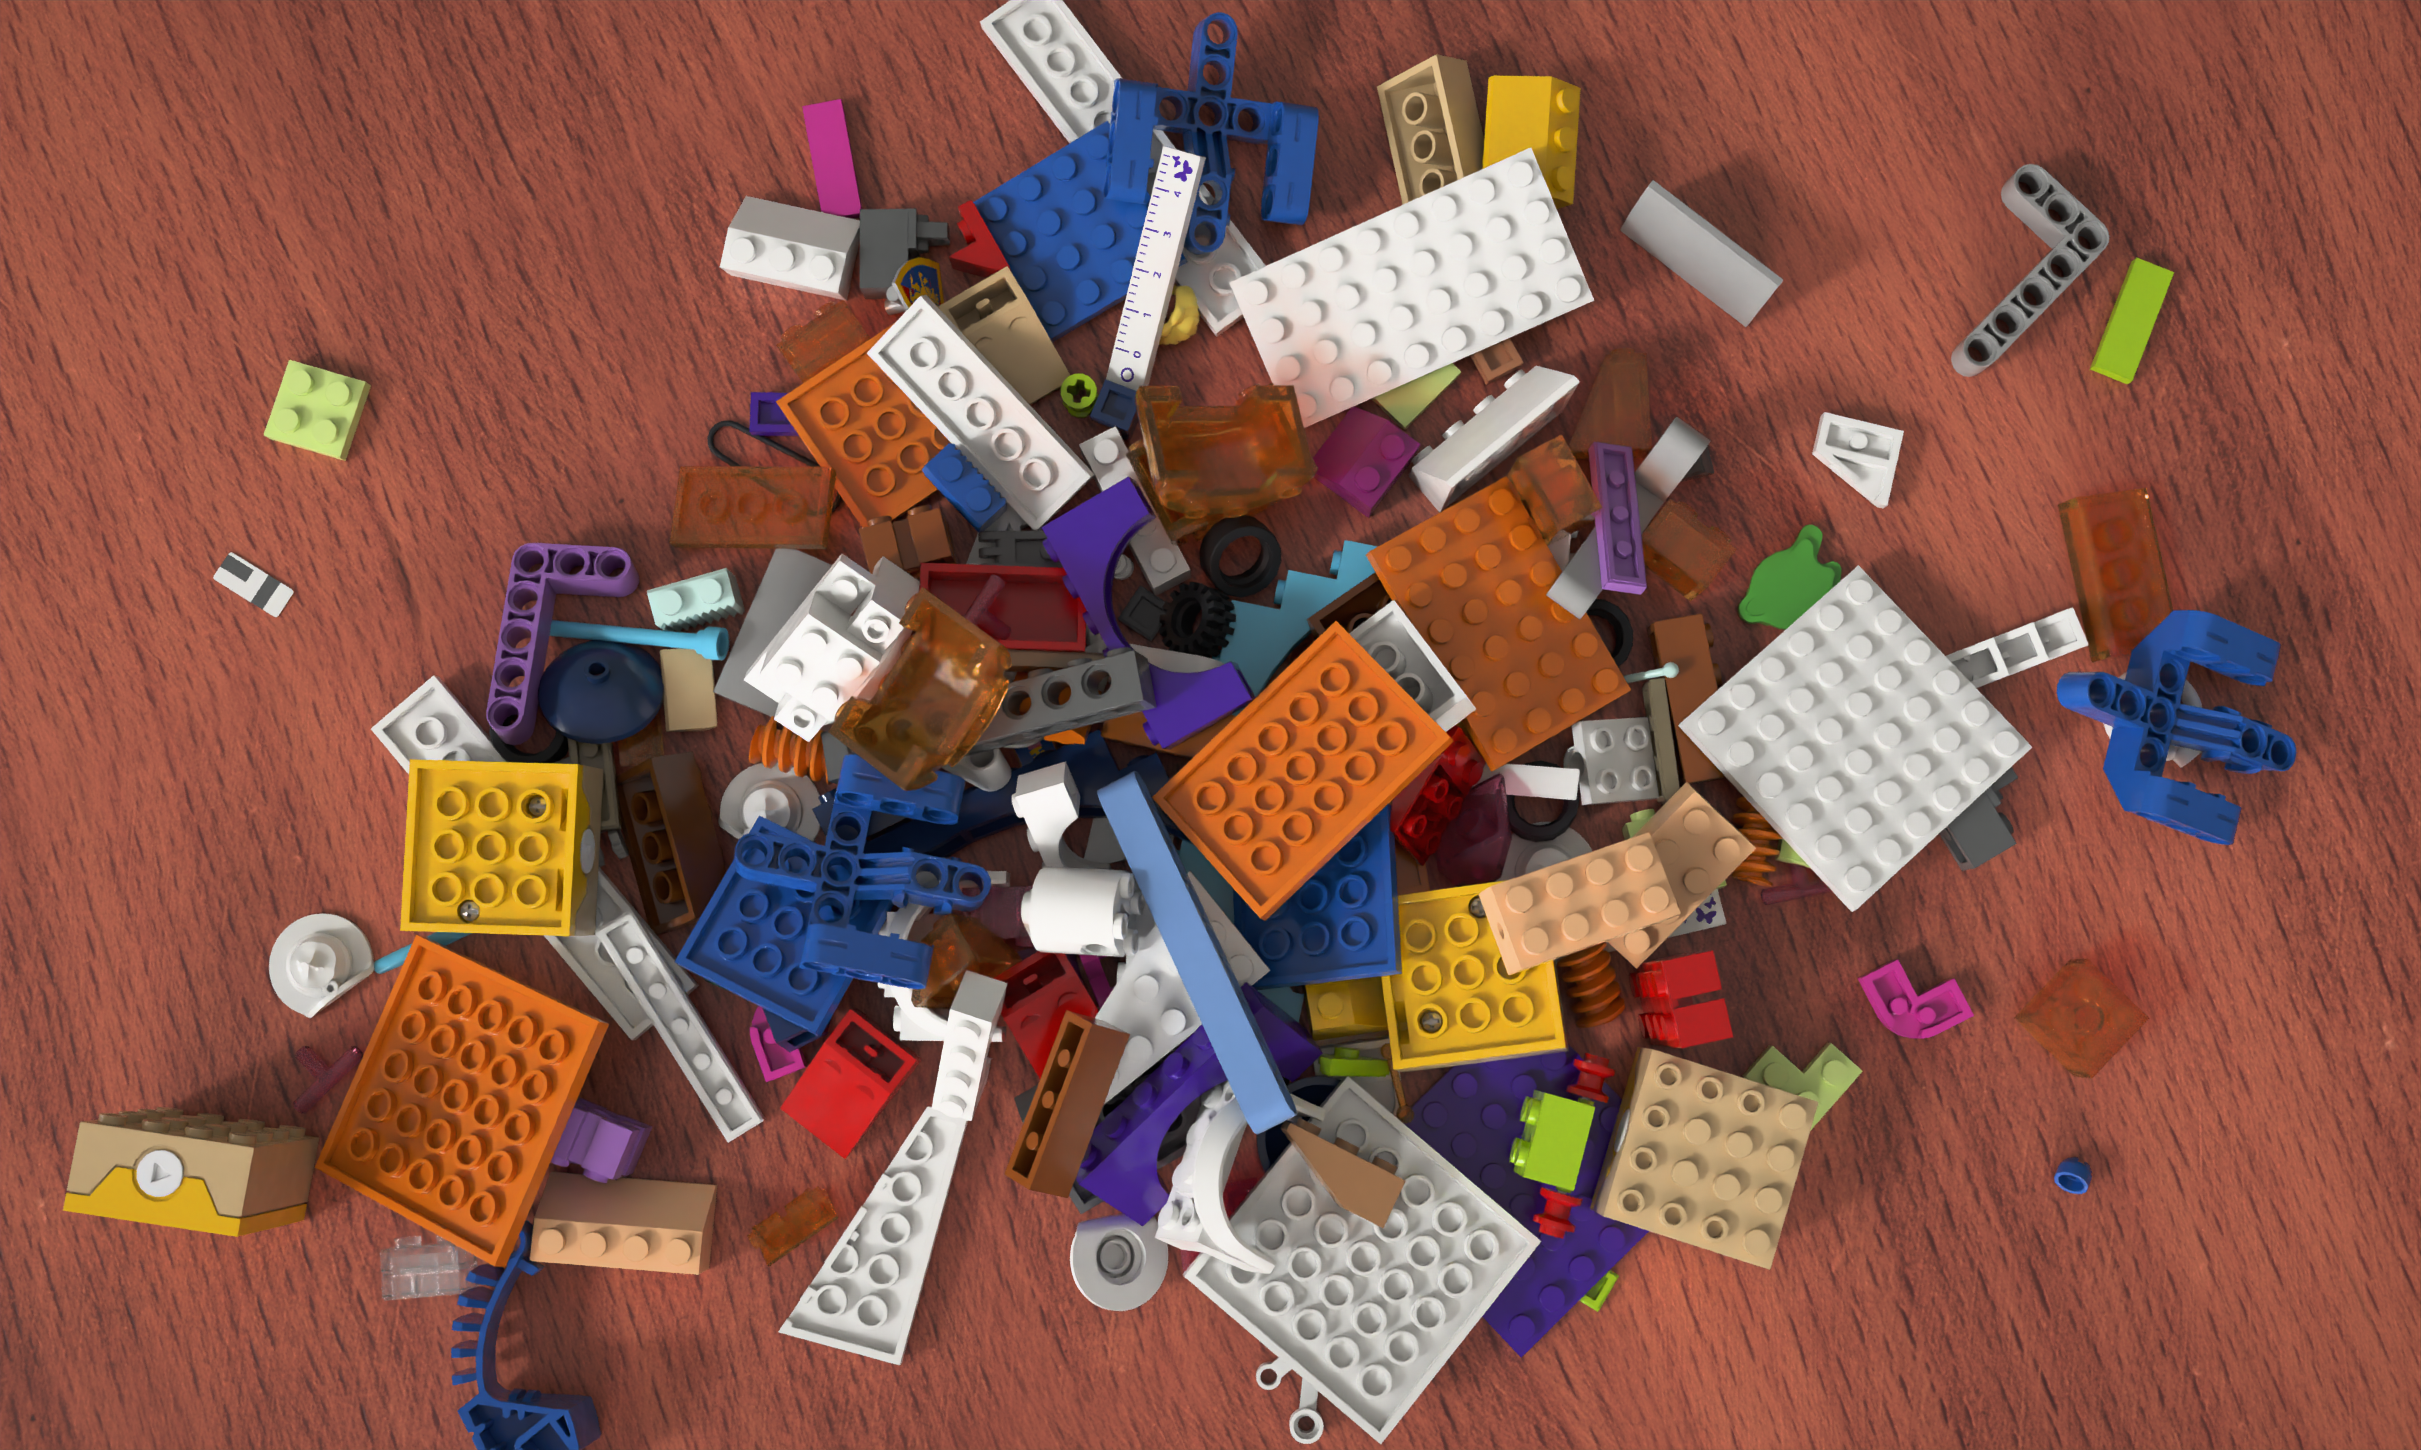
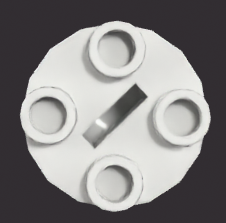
[1021,867,1145,957]

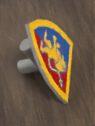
[884,257,944,315]

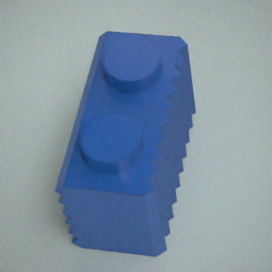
[922,443,1007,533]

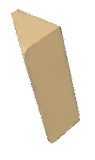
[660,648,717,732]

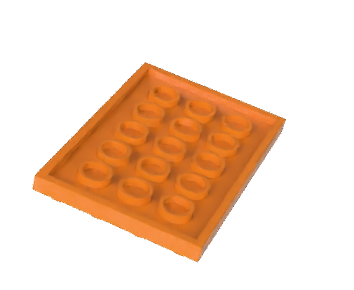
[1366,476,1631,772]
[1152,621,1454,921]

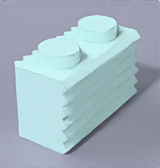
[647,568,745,632]

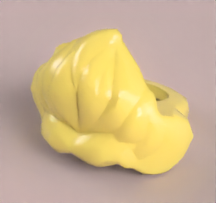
[1159,285,1201,345]

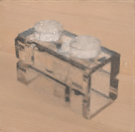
[380,1235,480,1301]

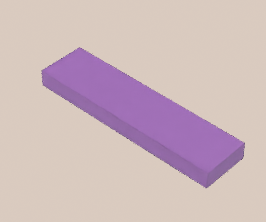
[1588,441,1647,595]

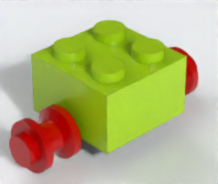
[1509,1053,1616,1239]

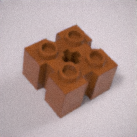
[859,505,959,579]

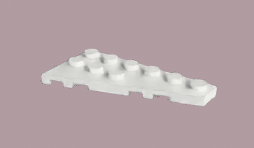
[1095,870,1270,1104]
[778,1106,968,1365]

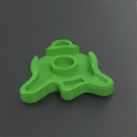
[1737,524,1842,630]

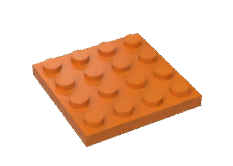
[776,323,974,528]

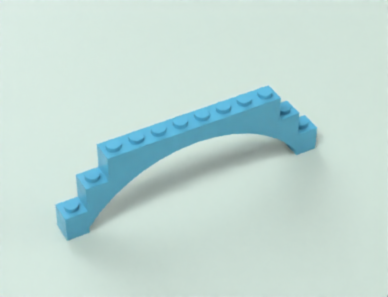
[1177,540,1378,1023]

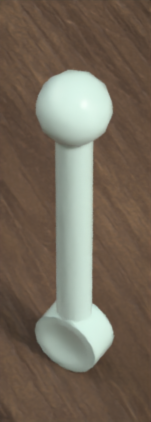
[1624,662,1679,683]

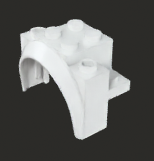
[744,554,920,742]
[878,871,1010,1042]

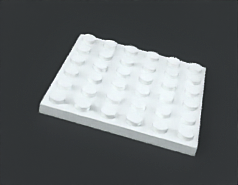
[1678,565,2032,912]
[1182,1076,1541,1444]

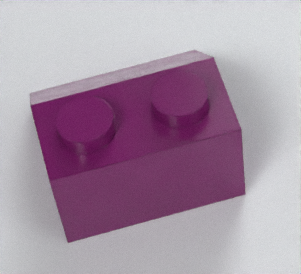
[1304,406,1421,518]

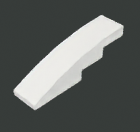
[1946,607,2089,688]

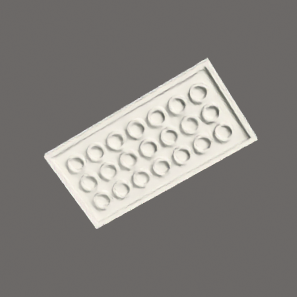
[1229,148,1594,432]

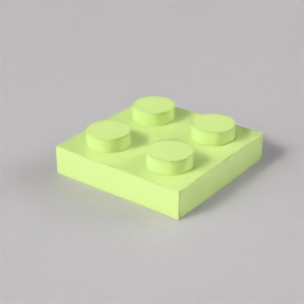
[264,360,371,461]

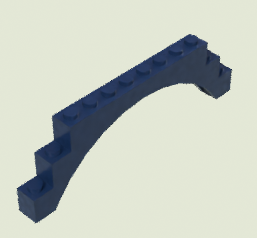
[763,729,1194,1052]

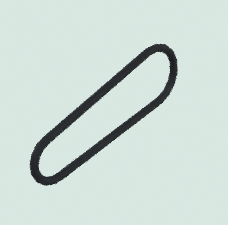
[707,420,842,518]

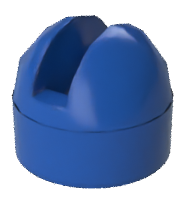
[2054,1157,2092,1194]

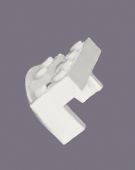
[1155,1080,1325,1274]

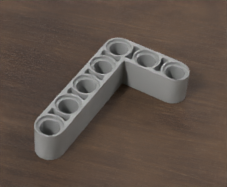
[1951,164,2110,377]
[1546,417,1711,620]

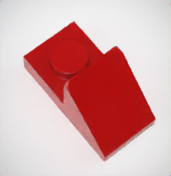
[949,199,1011,278]

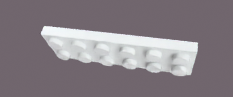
[867,295,1095,531]

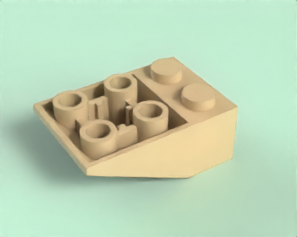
[938,266,1070,405]

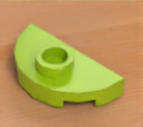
[1318,1047,1391,1077]

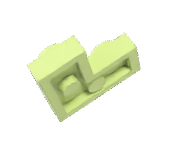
[1742,1043,1863,1131]

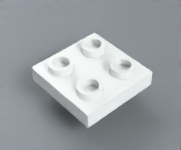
[1564,717,1659,805]

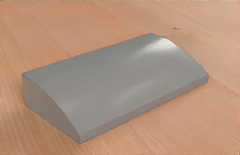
[1620,180,1783,327]
[713,542,832,717]

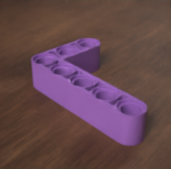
[486,543,639,745]

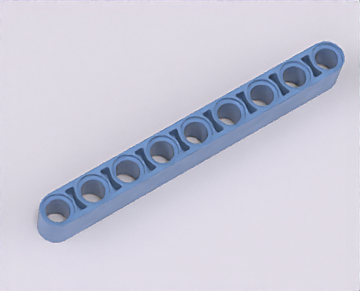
[1097,771,1297,1135]

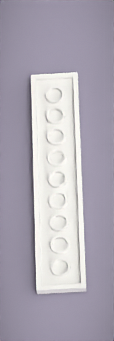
[980,0,1266,337]
[371,675,699,1040]

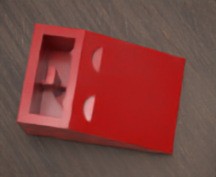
[1390,725,1486,866]
[993,951,1099,1079]
[780,1008,922,1159]

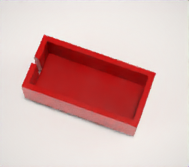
[917,563,1087,656]
[1629,950,1733,1048]

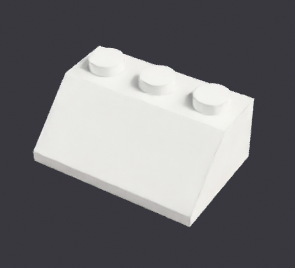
[720,196,860,301]

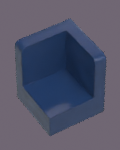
[1090,379,1144,442]

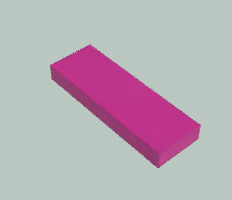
[802,99,863,219]

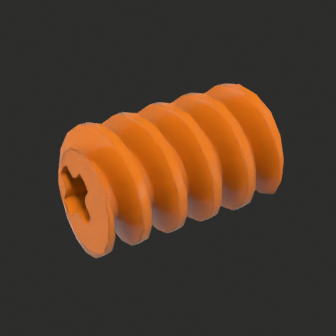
[749,716,832,785]
[1730,797,1783,887]
[1556,942,1625,1028]

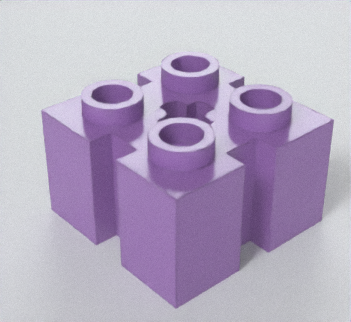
[551,1097,652,1183]

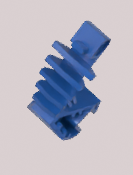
[451,1220,602,1450]

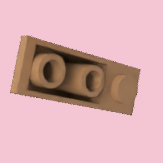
[1281,1118,1405,1228]

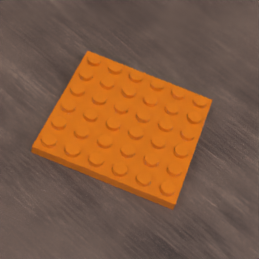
[314,935,609,1267]

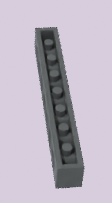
[821,647,1157,784]

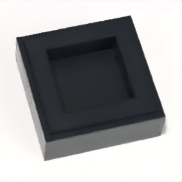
[1118,585,1167,643]

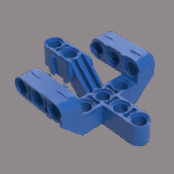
[1104,12,1319,254]
[2057,610,2297,845]
[734,754,991,989]

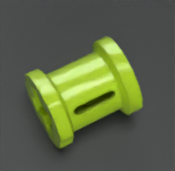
[1061,373,1098,418]

